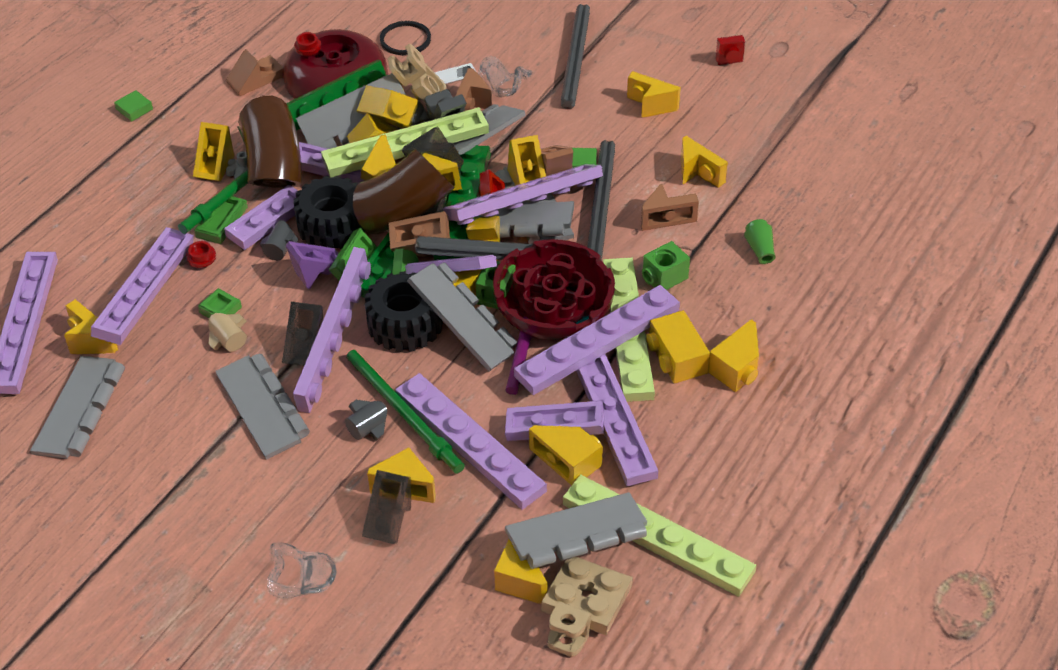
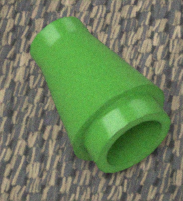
[744,219,776,264]

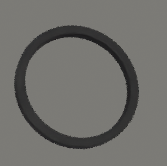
[380,21,431,55]

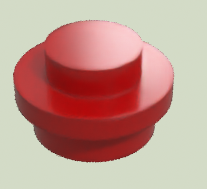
[294,32,321,56]
[186,241,216,268]

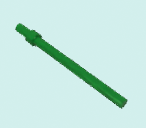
[178,170,248,234]
[346,350,465,474]

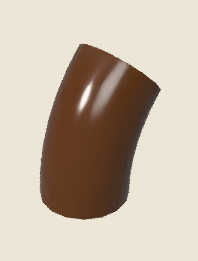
[238,96,302,188]
[353,149,455,234]

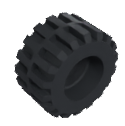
[293,176,365,249]
[365,271,443,352]

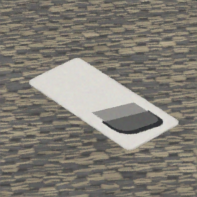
[435,63,476,84]

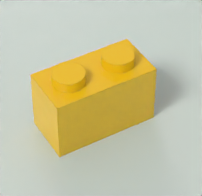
[646,310,710,384]

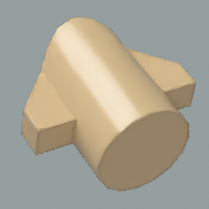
[208,313,247,352]

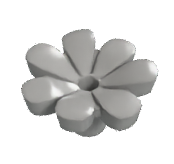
[226,151,247,180]

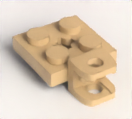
[388,44,447,102]
[541,557,633,657]

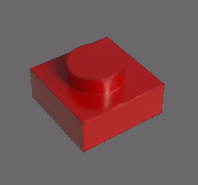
[715,35,745,65]
[479,169,505,196]

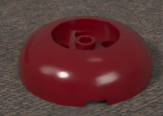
[283,29,388,99]
[493,239,615,340]

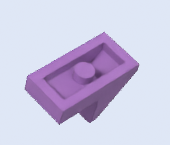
[286,241,339,289]

